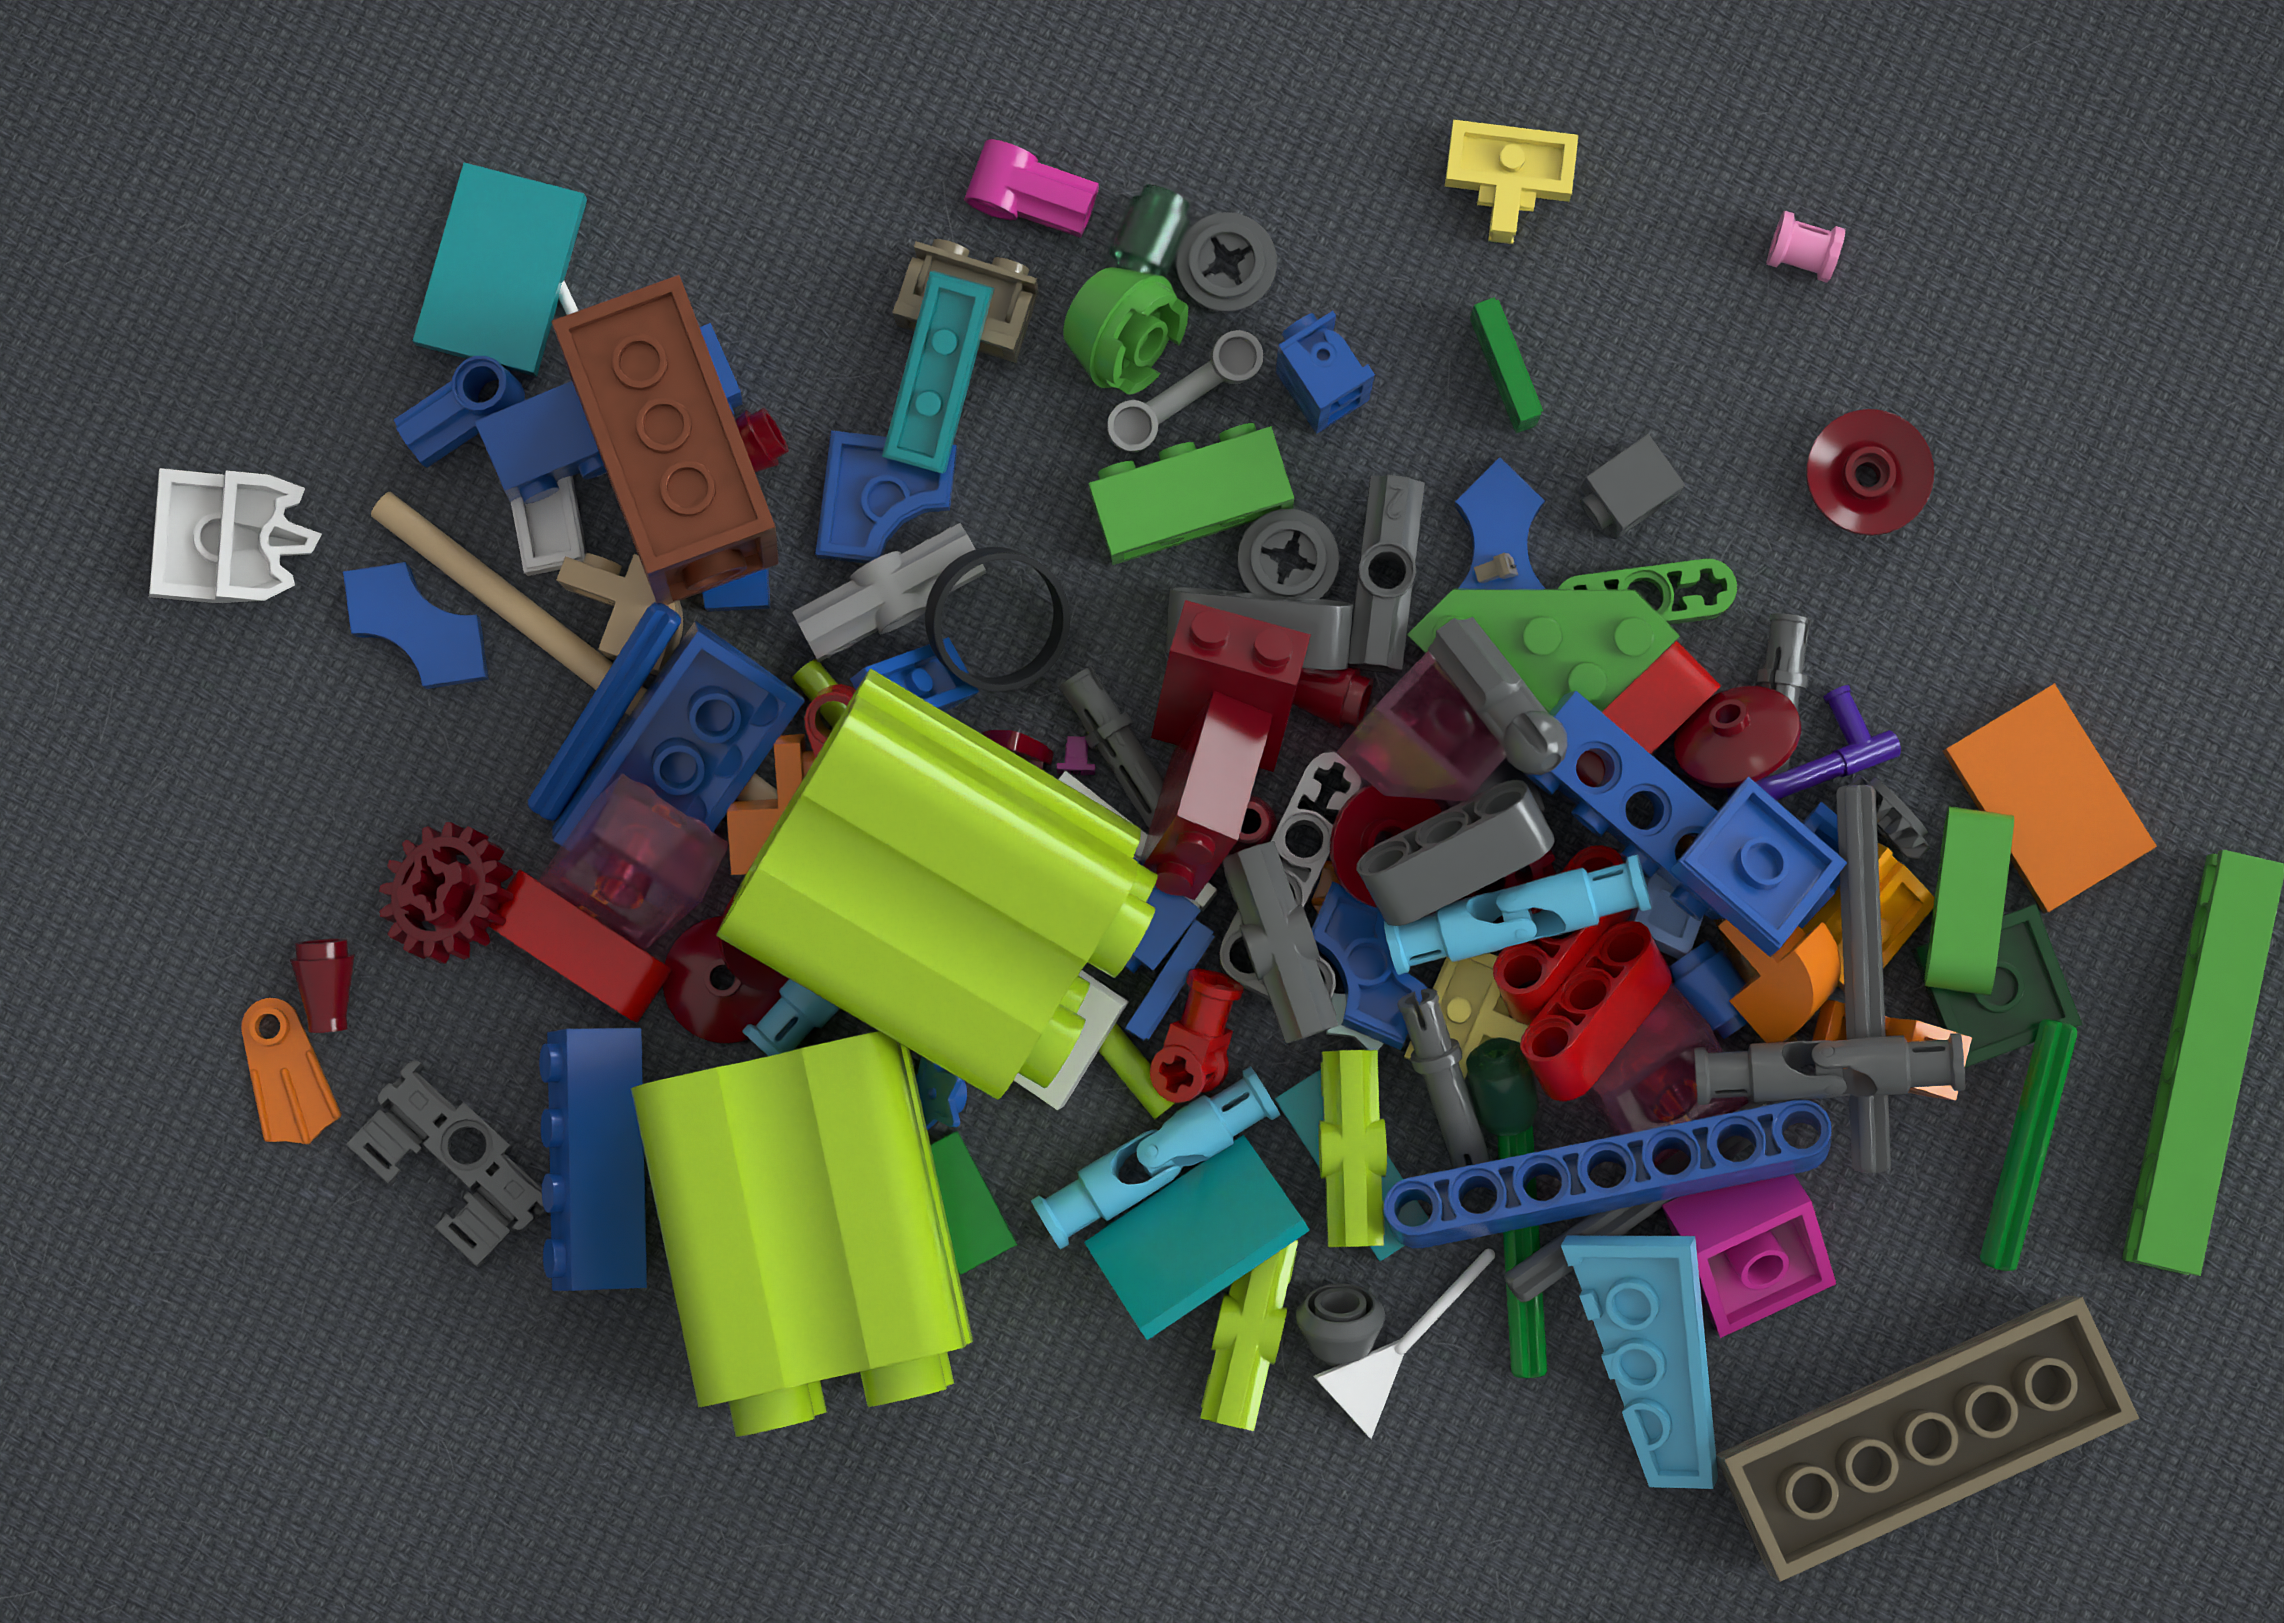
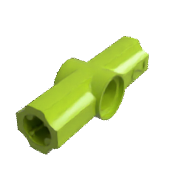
[1318,1050,1387,1247]
[1200,1240,1298,1431]

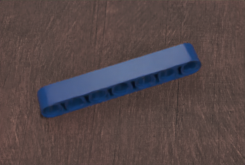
[1384,1100,1831,1248]

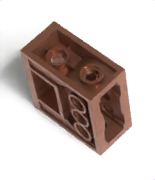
[551,275,779,605]

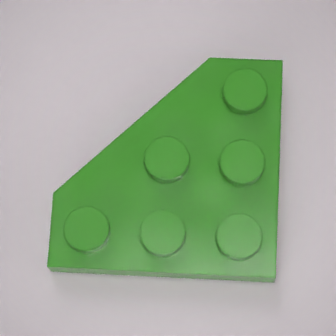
[1407,588,1680,713]

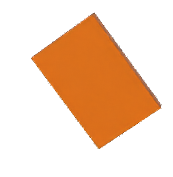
[1942,683,2157,914]

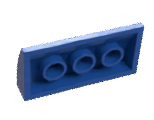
[552,621,805,908]

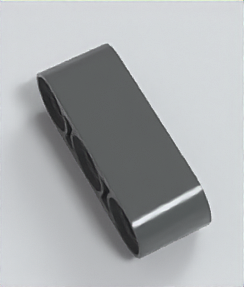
[1165,587,1353,670]
[1357,780,1554,926]

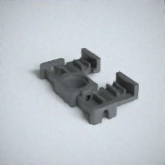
[346,1060,545,1269]

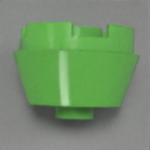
[1063,267,1188,395]

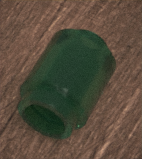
[1109,184,1190,277]
[1466,1037,1539,1136]

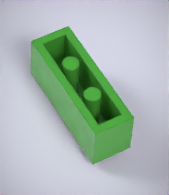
[1089,423,1294,565]

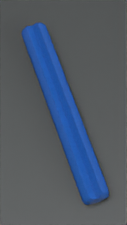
[528,602,681,821]

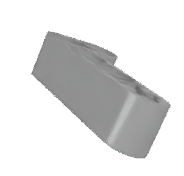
[1219,752,1361,1001]

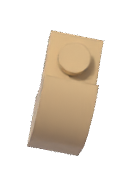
[556,553,683,675]

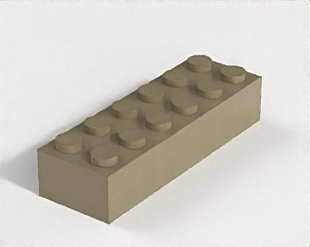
[1716,1296,2139,1582]

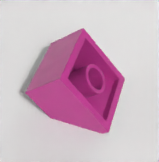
[1662,1174,1836,1338]

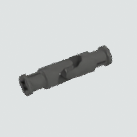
[1694,1033,1965,1105]

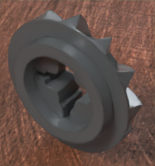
[1176,212,1277,314]
[1238,509,1339,599]
[1849,775,1930,859]

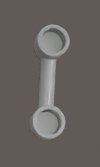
[1107,330,1263,452]

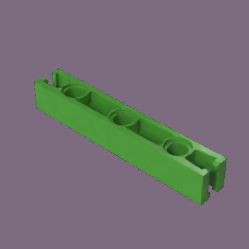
[2122,850,2284,1276]

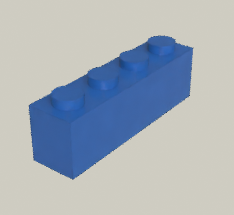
[474,323,743,504]
[539,1028,647,1291]

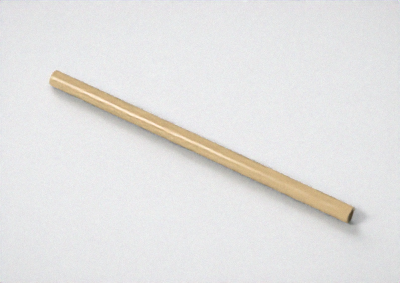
[371,492,778,801]

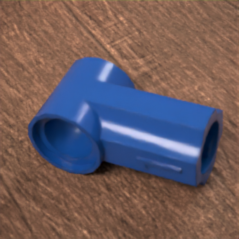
[394,356,525,468]

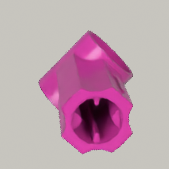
[964,139,1099,238]

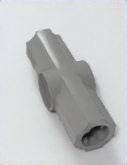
[792,523,986,662]

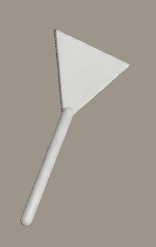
[1313,1249,1495,1439]

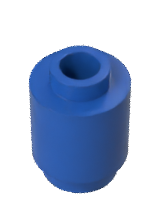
[1668,940,1748,1040]

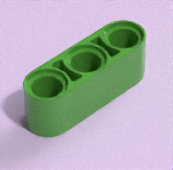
[1924,806,2014,996]

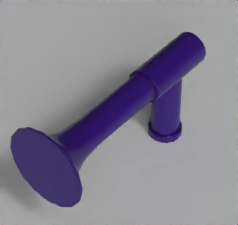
[1727,685,1901,801]

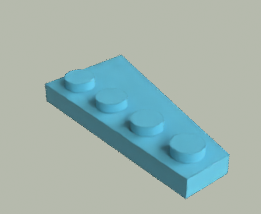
[1561,1235,1718,1489]

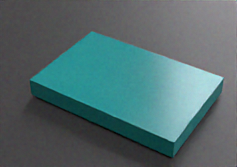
[413,162,587,377]
[1084,1135,1310,1340]

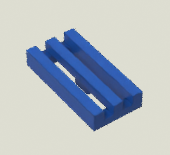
[1124,920,1215,1042]

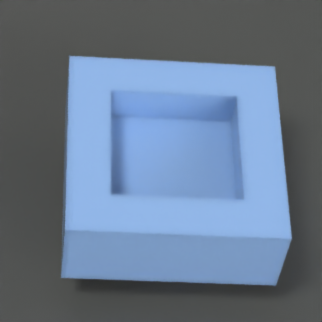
[1629,873,1703,960]

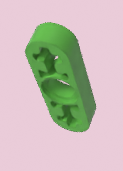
[1558,559,1737,625]

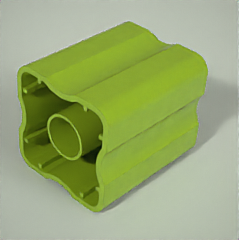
[716,668,1158,1100]
[631,1031,973,1437]

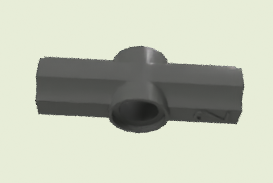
[1348,475,1425,673]
[1222,841,1338,1044]

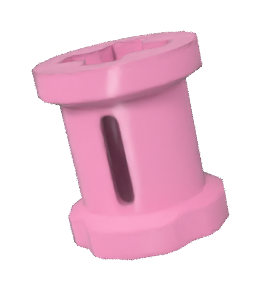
[1767,211,1845,283]

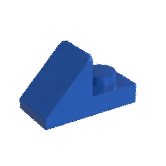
[850,637,979,712]

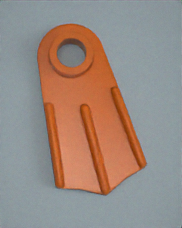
[241,998,341,1144]

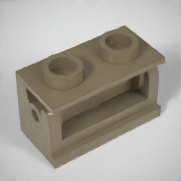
[892,239,1039,363]

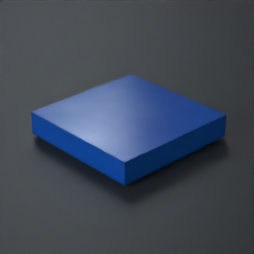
[1670,777,1848,957]

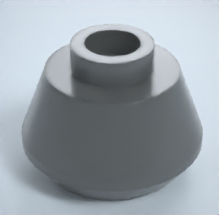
[1296,1283,1385,1367]

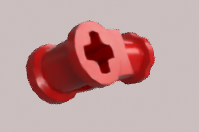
[1150,968,1244,1103]

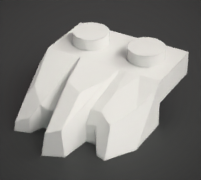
[149,468,322,603]

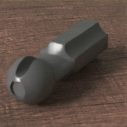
[1428,617,1568,775]

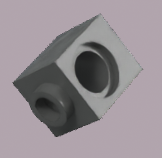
[1580,434,1686,539]

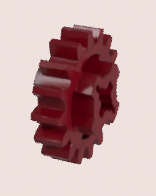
[379,822,514,964]

